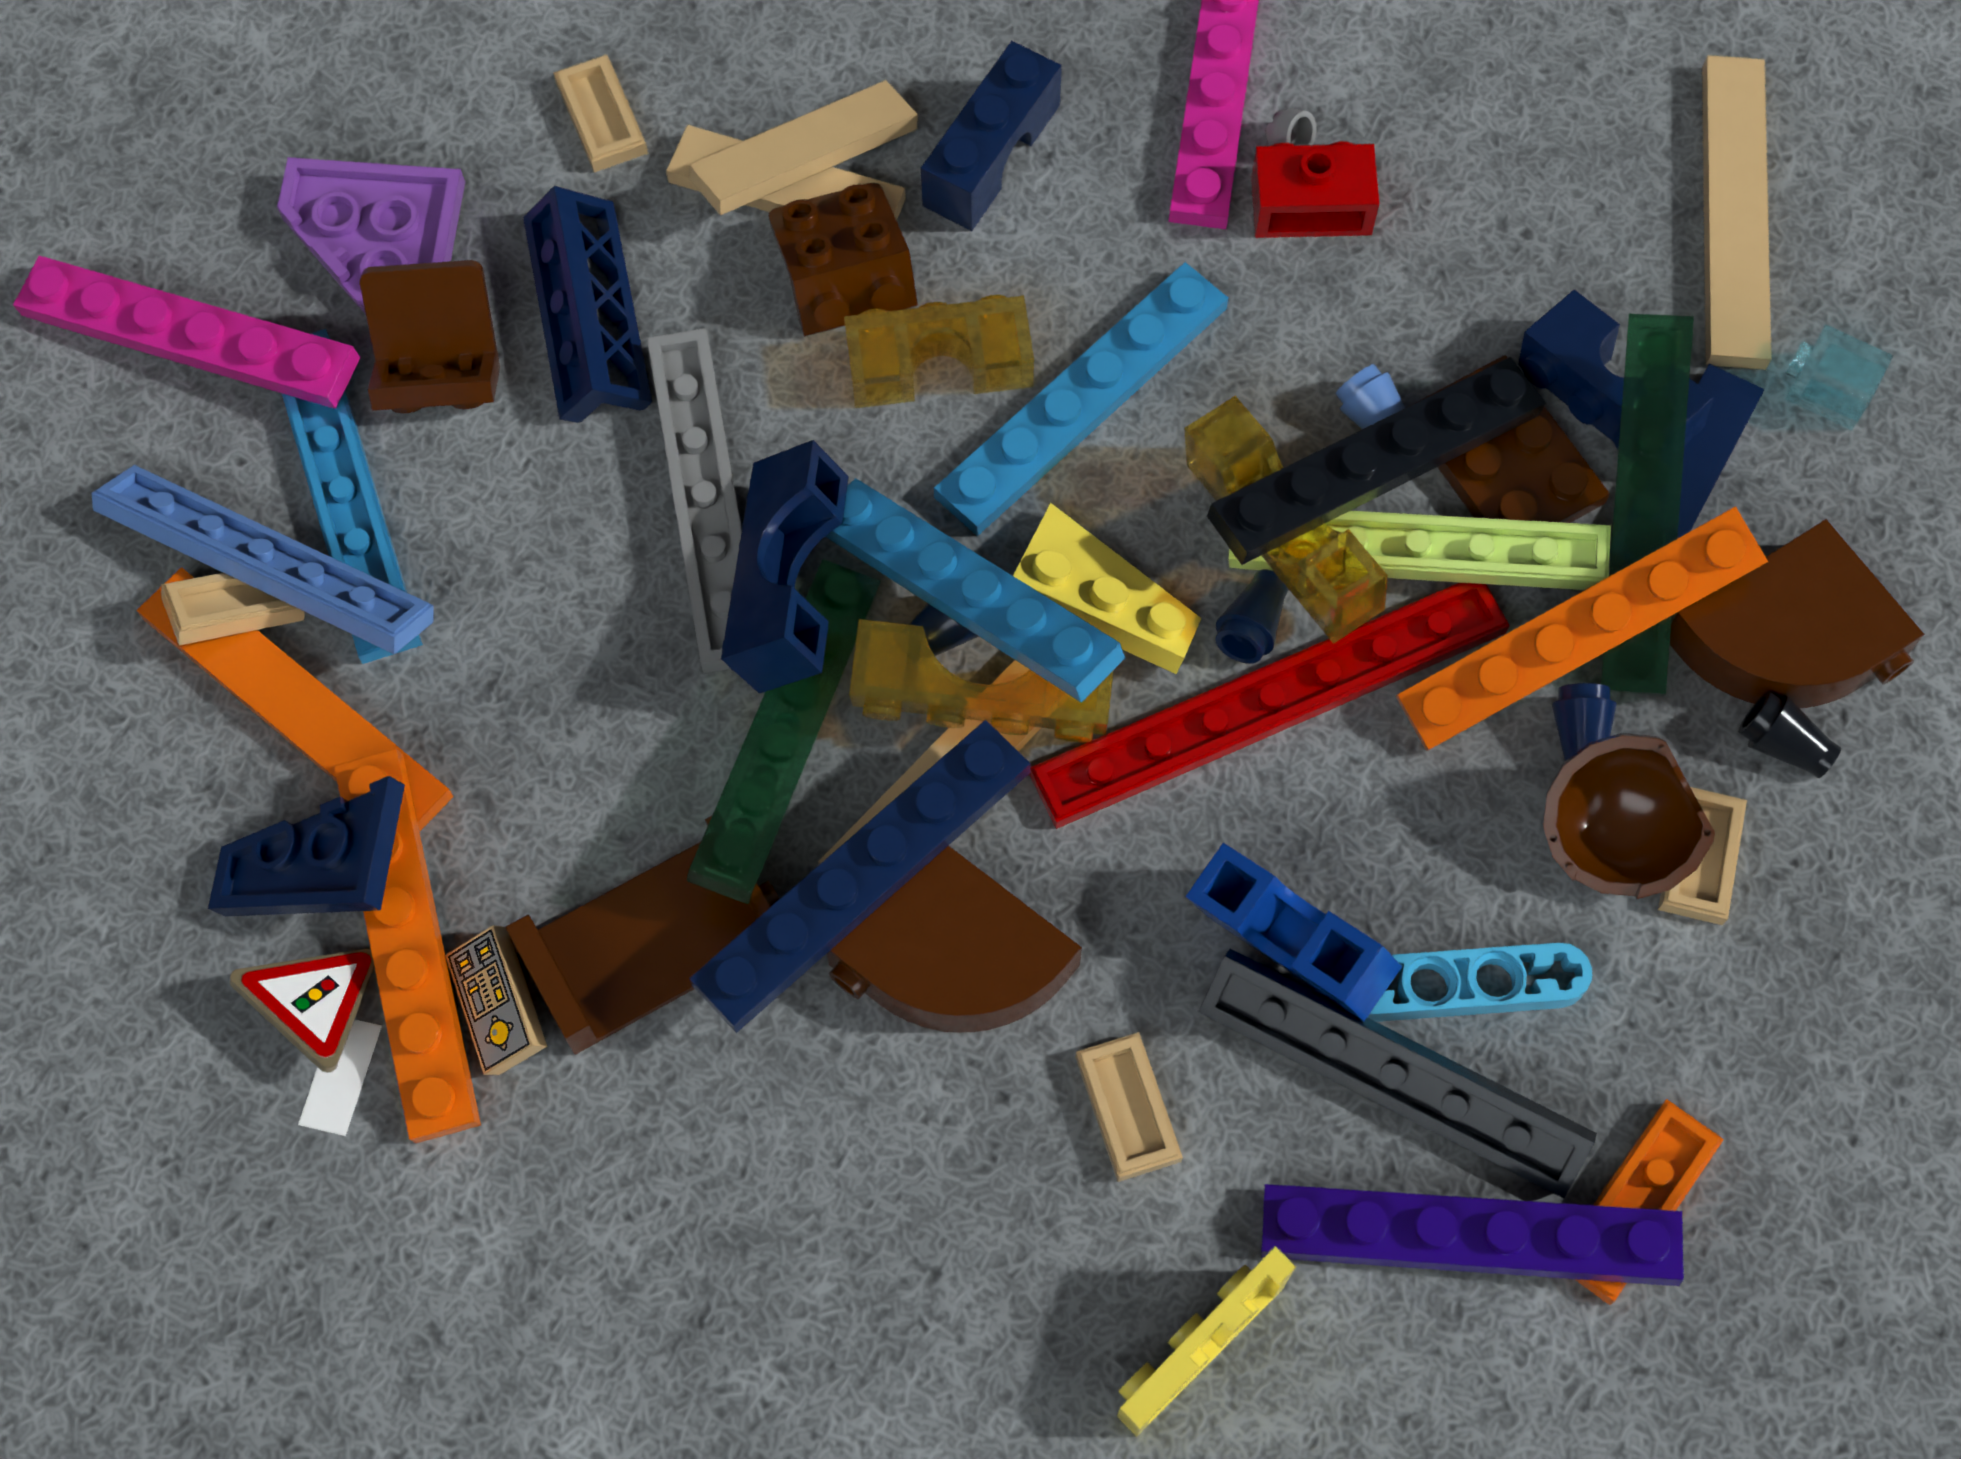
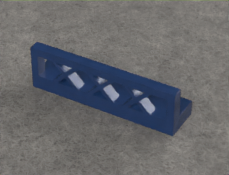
[523,186,653,423]

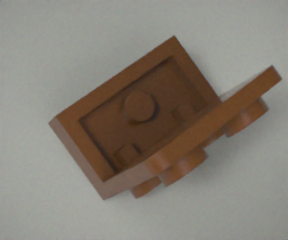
[768,183,918,336]
[359,260,500,414]

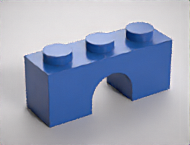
[1185,842,1402,1021]

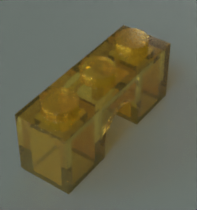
[844,295,1034,408]

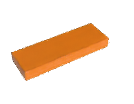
[1574,1099,1724,1305]

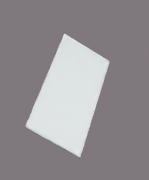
[298,1019,382,1136]

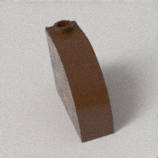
[1664,519,1925,708]
[827,846,1082,1033]

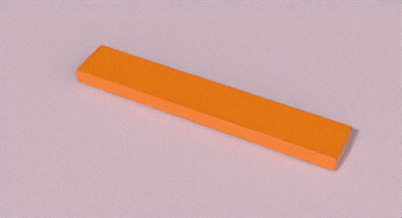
[136,567,454,832]

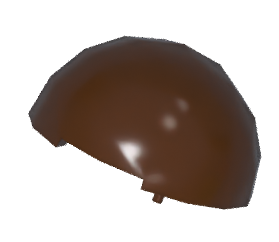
[1543,733,1715,899]

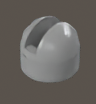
[1265,108,1316,146]

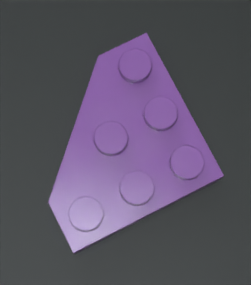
[277,157,465,315]

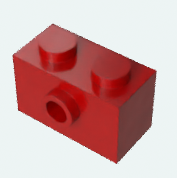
[1251,141,1380,238]

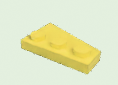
[1013,503,1201,674]
[1117,1246,1296,1437]

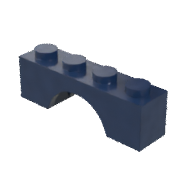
[721,440,849,694]

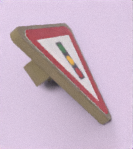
[230,948,374,1073]

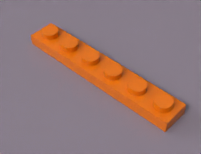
[1395,506,1768,751]
[334,748,481,1143]

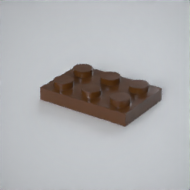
[1406,355,1610,523]

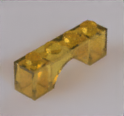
[1184,395,1388,644]
[849,619,1114,743]

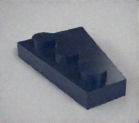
[208,776,405,917]

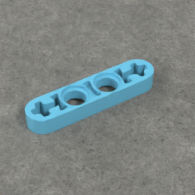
[1367,943,1592,1022]

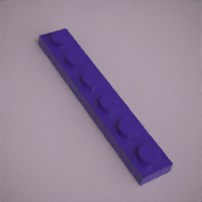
[1261,1184,1684,1286]

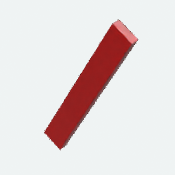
[1029,583,1510,829]

